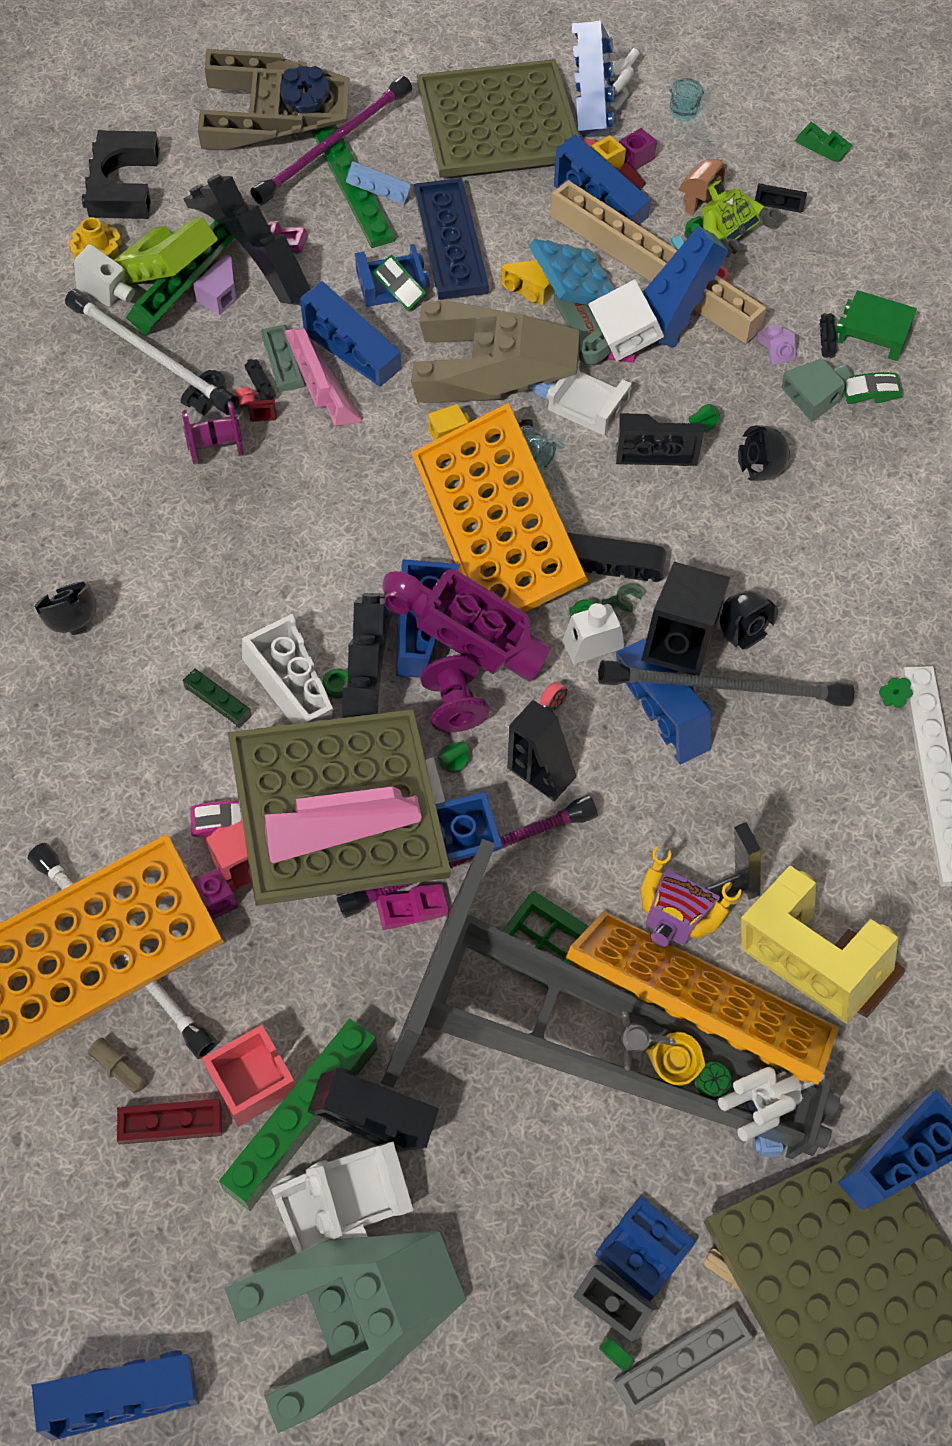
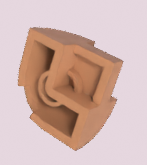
[678,158,727,215]

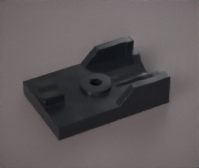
[615,413,704,466]

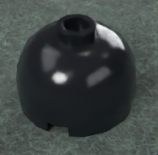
[738,425,790,481]
[34,582,97,635]
[719,591,779,649]

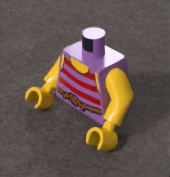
[640,846,742,947]

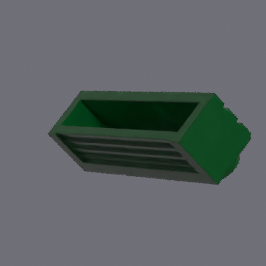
[183,668,252,729]

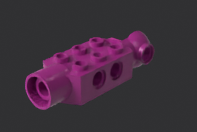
[382,568,551,682]

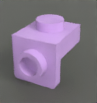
[757,324,796,365]

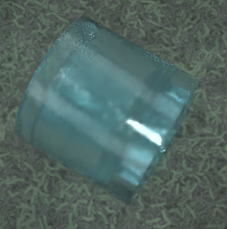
[669,78,705,121]
[521,425,556,471]

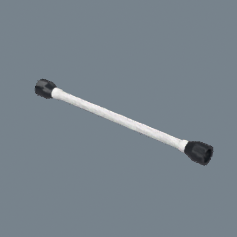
[65,289,239,415]
[27,842,218,1059]

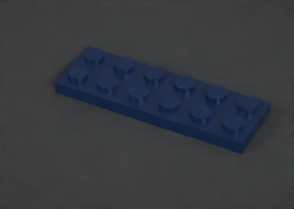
[414,178,489,300]

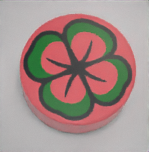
[540,682,568,711]

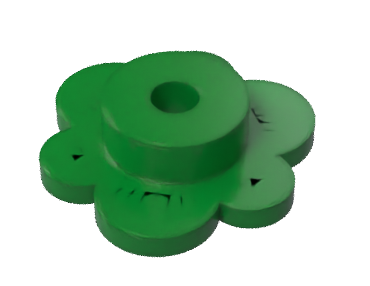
[879,678,913,708]

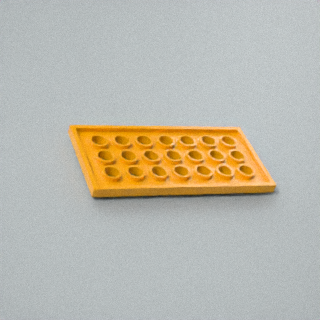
[411,402,588,612]
[0,834,224,1066]
[566,911,839,1085]

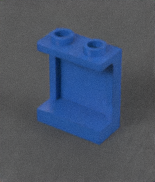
[355,244,430,307]

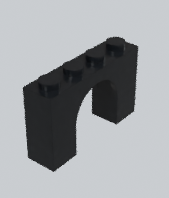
[82,130,160,219]

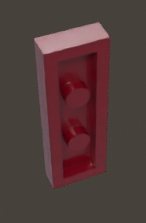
[117,1099,222,1145]

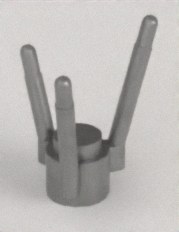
[620,1011,676,1071]

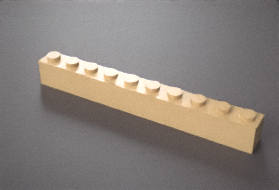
[550,180,767,344]

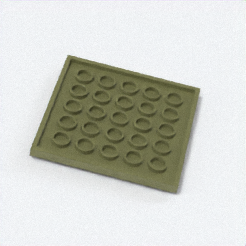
[417,59,579,178]
[228,709,451,906]
[704,1134,952,1426]

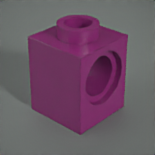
[619,128,657,170]
[193,868,237,920]

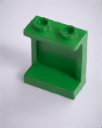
[836,290,917,361]

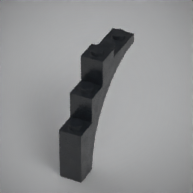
[183,174,311,304]
[342,593,393,718]

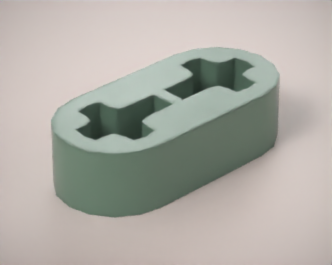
[579,327,611,365]

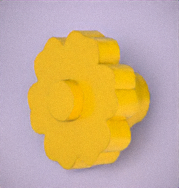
[69,217,122,260]

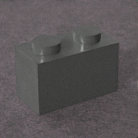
[573,1265,660,1342]

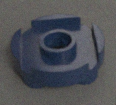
[280,66,330,114]

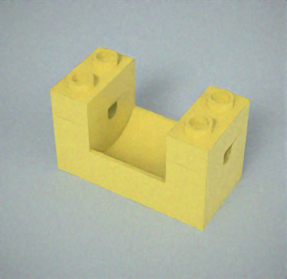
[741,865,898,1024]

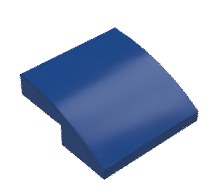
[595,1196,697,1302]

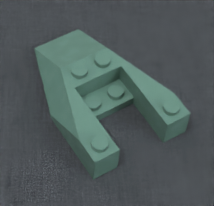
[224,1231,467,1433]

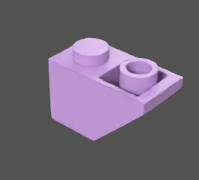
[193,254,236,315]

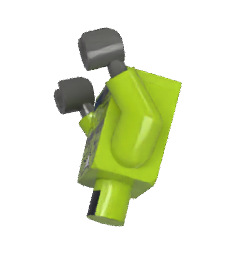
[701,180,781,258]

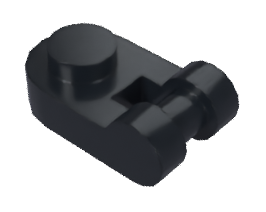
[181,370,226,416]

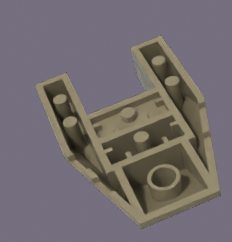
[198,49,350,150]
[411,300,580,403]

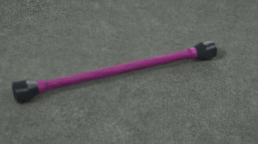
[250,75,412,206]
[336,795,598,918]

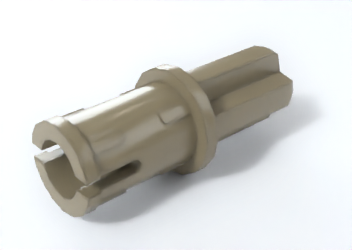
[88,1038,148,1093]

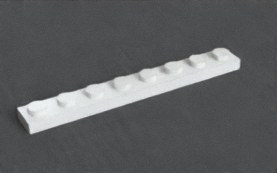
[902,666,952,887]

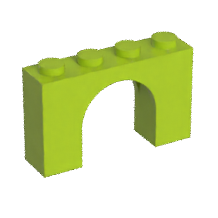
[114,217,218,284]

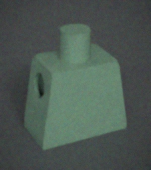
[782,359,850,422]

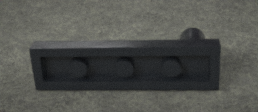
[705,822,761,902]

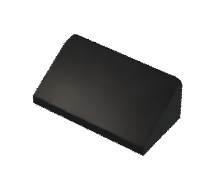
[755,183,807,213]

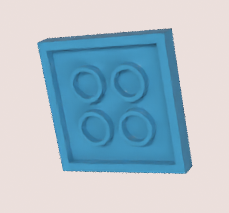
[529,238,616,305]

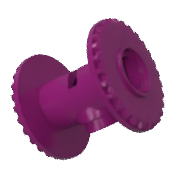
[182,402,244,464]
[420,655,490,733]

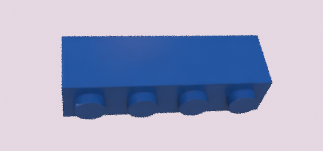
[435,792,502,862]

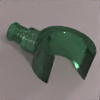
[602,584,642,612]

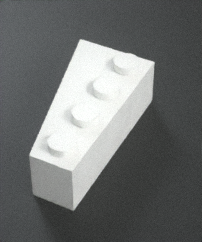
[242,614,333,724]

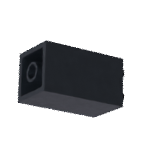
[641,562,730,676]

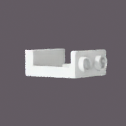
[588,279,664,362]
[547,361,632,436]
[305,1142,413,1239]
[271,1160,368,1253]

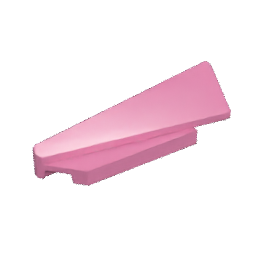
[285,328,362,426]
[265,786,422,863]

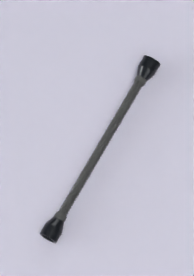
[598,660,855,707]

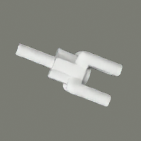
[610,48,640,114]
[718,1067,825,1141]

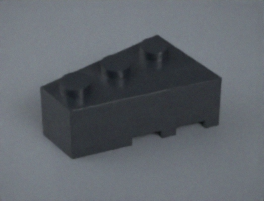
[507,700,577,802]
[307,1068,439,1152]

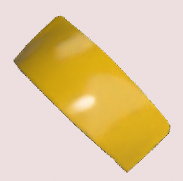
[646,1032,705,1085]

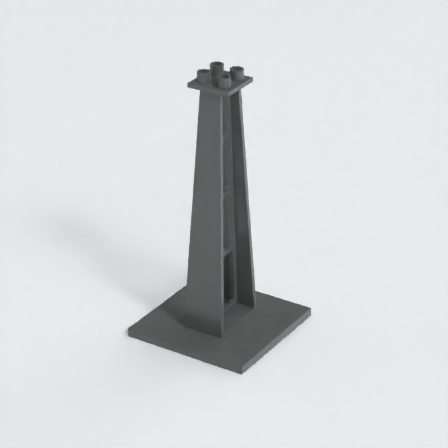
[381,839,840,1159]

